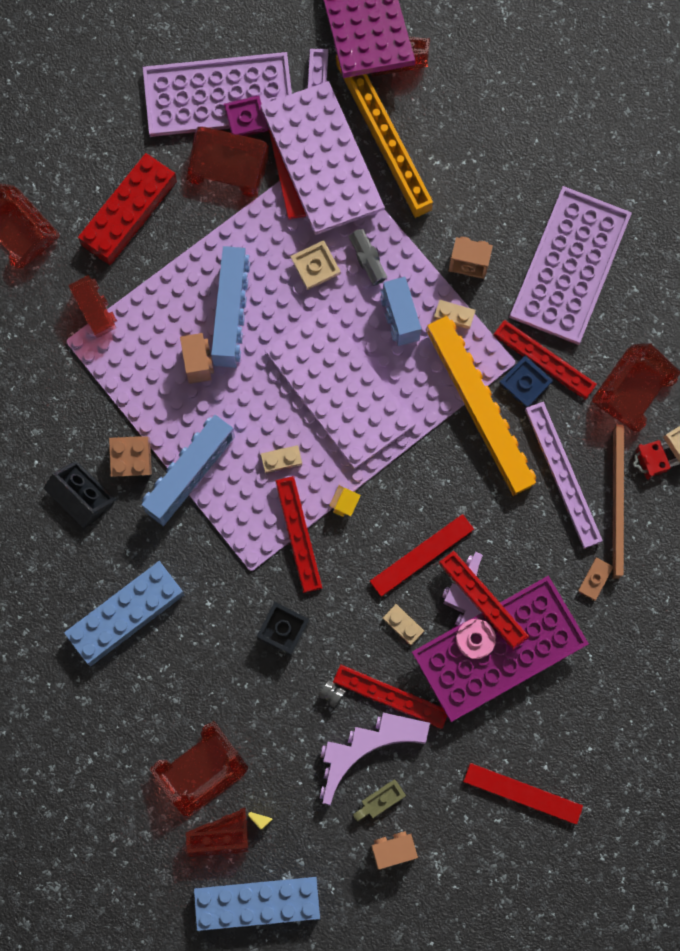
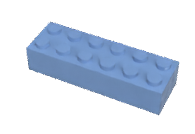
[211,246,250,368]
[142,415,235,527]
[64,561,184,667]
[194,877,320,931]

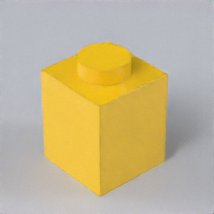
[329,485,361,517]

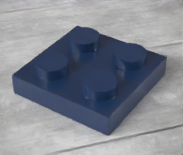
[499,356,553,408]

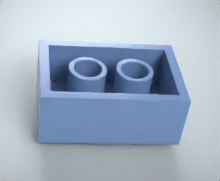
[380,277,422,346]

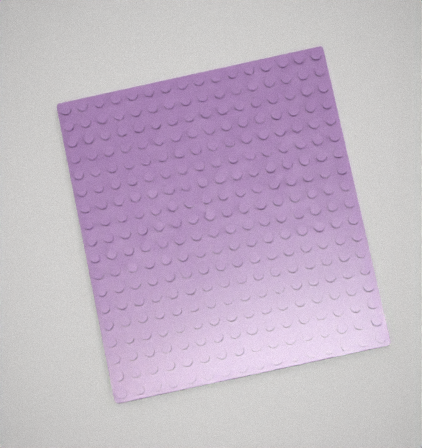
[67,181,515,571]

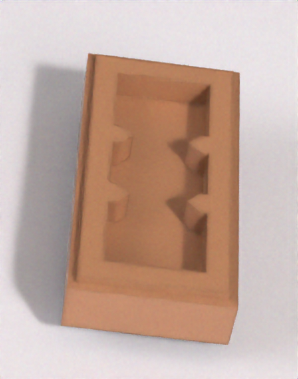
[578,557,613,601]

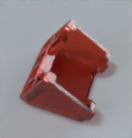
[186,126,269,197]
[0,183,60,268]
[592,343,680,432]
[149,721,248,816]

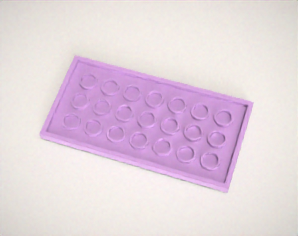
[143,52,292,137]
[261,81,385,235]
[509,186,632,345]
[264,307,416,470]

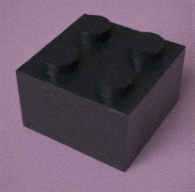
[256,602,310,657]

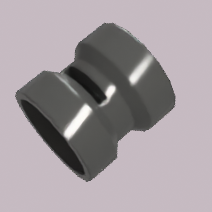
[318,680,345,707]

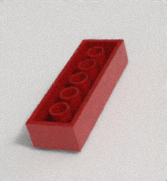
[78,153,177,265]

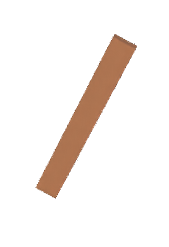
[613,424,624,579]

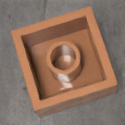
[449,237,493,279]
[180,333,214,384]
[109,436,152,477]
[371,831,418,870]

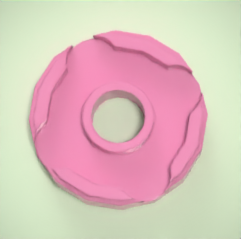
[456,619,496,659]

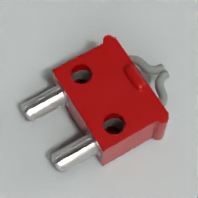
[633,440,680,479]

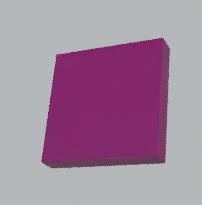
[224,95,268,139]

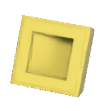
[248,812,273,829]

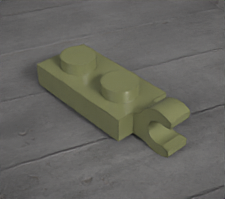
[353,779,406,821]

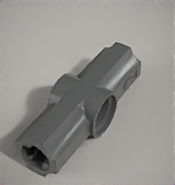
[349,229,387,286]

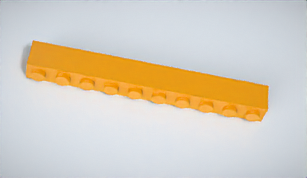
[336,55,433,218]
[425,316,536,496]

